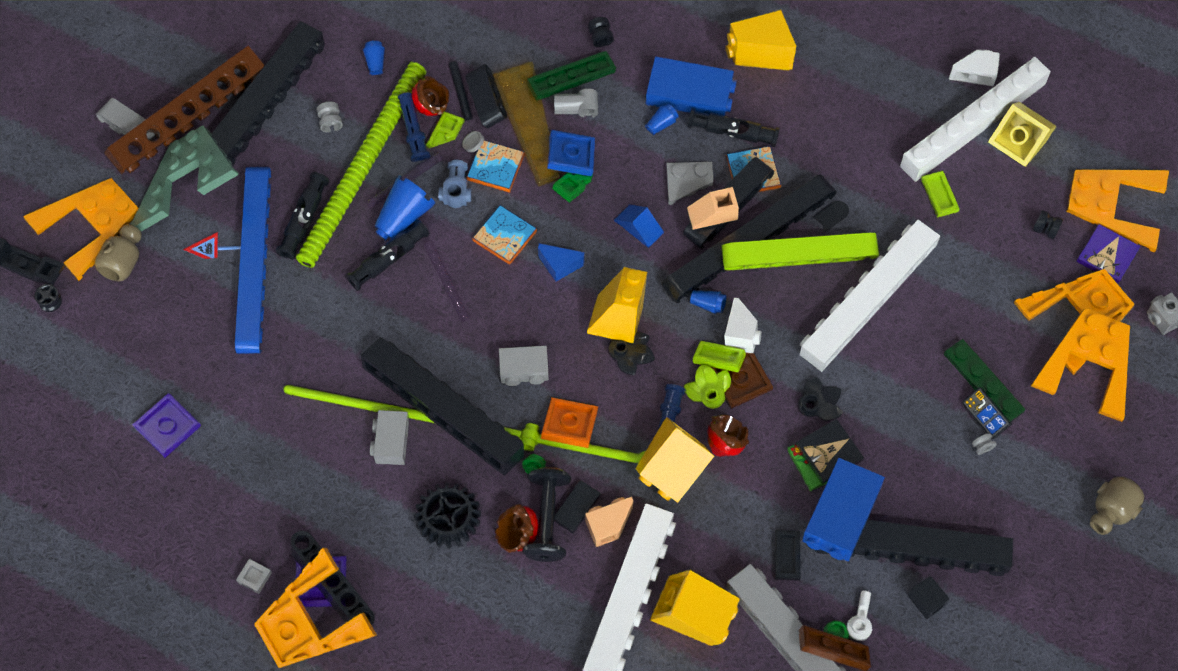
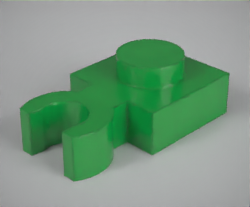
[553,172,593,203]

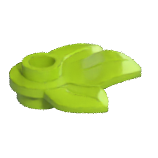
[684,365,731,409]

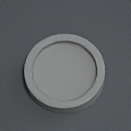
[462,131,484,152]

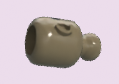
[95,224,141,282]
[1090,476,1144,535]

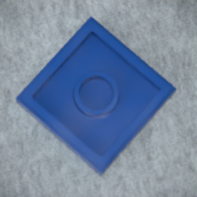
[547,130,595,176]

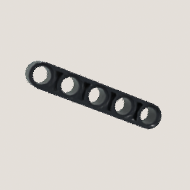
[683,157,774,249]
[290,531,375,627]

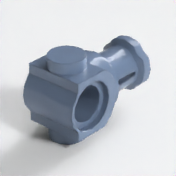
[439,160,472,208]

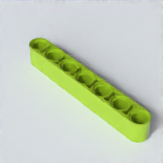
[721,233,879,270]

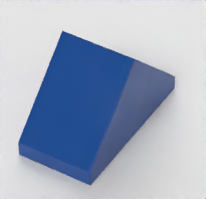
[614,205,664,248]
[538,243,585,281]

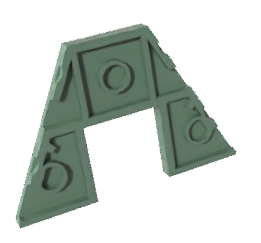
[131,125,239,231]

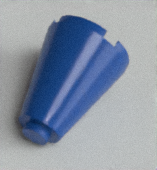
[374,175,435,240]

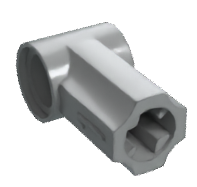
[554,89,598,117]

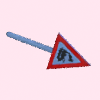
[183,232,241,259]

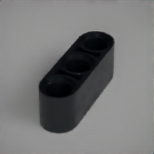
[465,64,507,129]

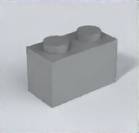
[499,346,549,386]
[370,410,409,465]

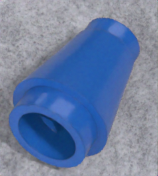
[363,41,385,75]
[645,103,679,135]
[690,290,727,314]

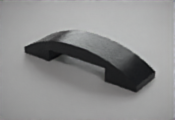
[0,238,65,285]

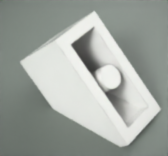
[949,50,1000,86]
[724,298,761,353]

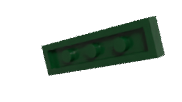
[526,51,616,101]
[944,339,1026,422]

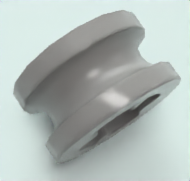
[972,433,997,455]

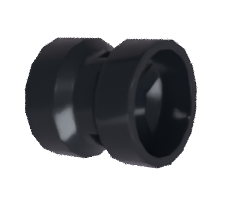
[588,17,614,48]
[1032,210,1064,240]

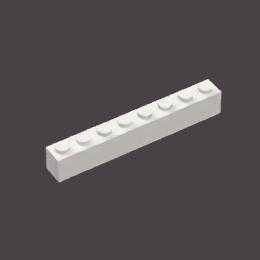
[900,57,1051,182]
[800,220,940,372]
[583,504,676,671]

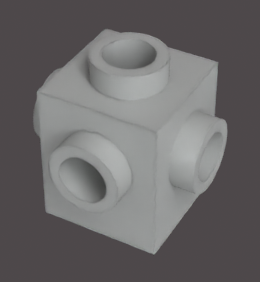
[1147,293,1178,335]

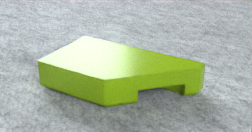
[426,112,464,148]

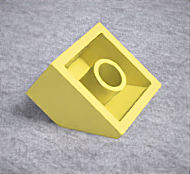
[988,102,1056,167]

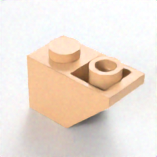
[687,187,739,230]
[585,497,633,547]

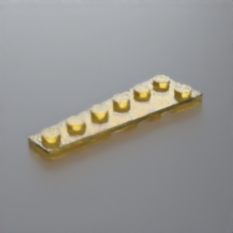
[493,61,559,187]

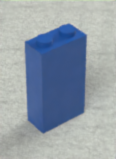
[646,57,737,116]
[802,458,885,562]

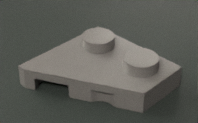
[667,162,713,205]

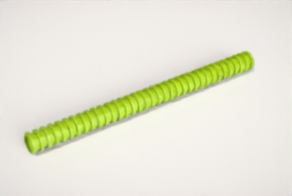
[296,62,426,268]

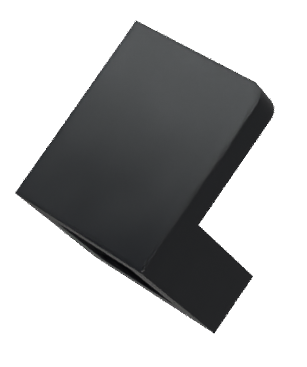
[908,576,950,619]

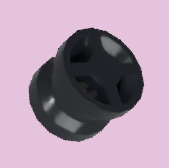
[35,284,62,312]

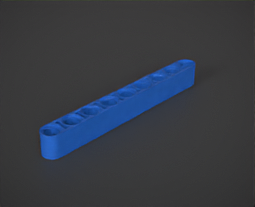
[235,167,271,354]

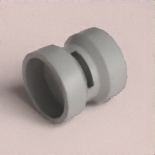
[316,102,343,133]

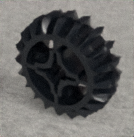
[414,482,481,549]

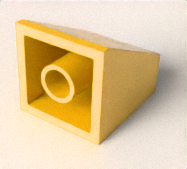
[726,10,796,70]
[587,267,647,343]
[635,417,714,503]
[650,570,740,646]

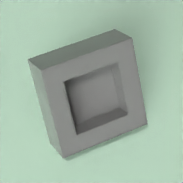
[236,559,272,594]

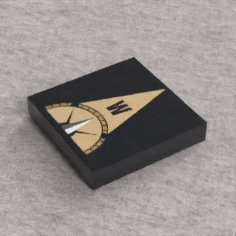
[796,419,864,484]

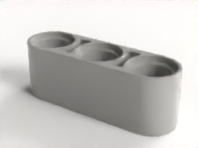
[96,98,157,141]

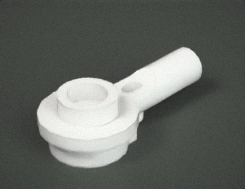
[847,591,872,641]

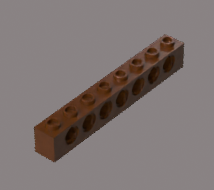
[104,45,265,175]

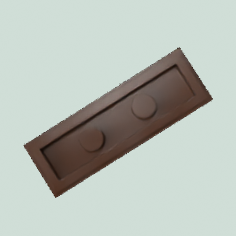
[798,625,871,671]

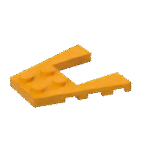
[1067,170,1169,252]
[23,178,139,281]
[1014,269,1134,375]
[1031,308,1130,422]
[254,548,377,668]

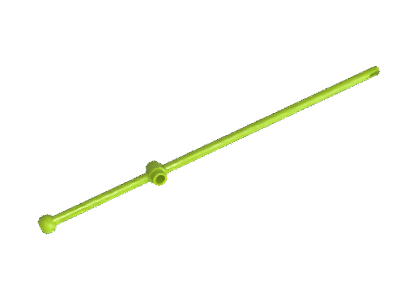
[284,385,646,463]

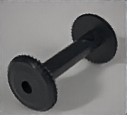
[523,467,571,562]

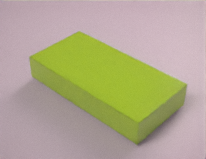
[921,171,960,218]
[693,341,746,372]

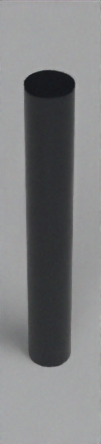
[449,61,473,121]

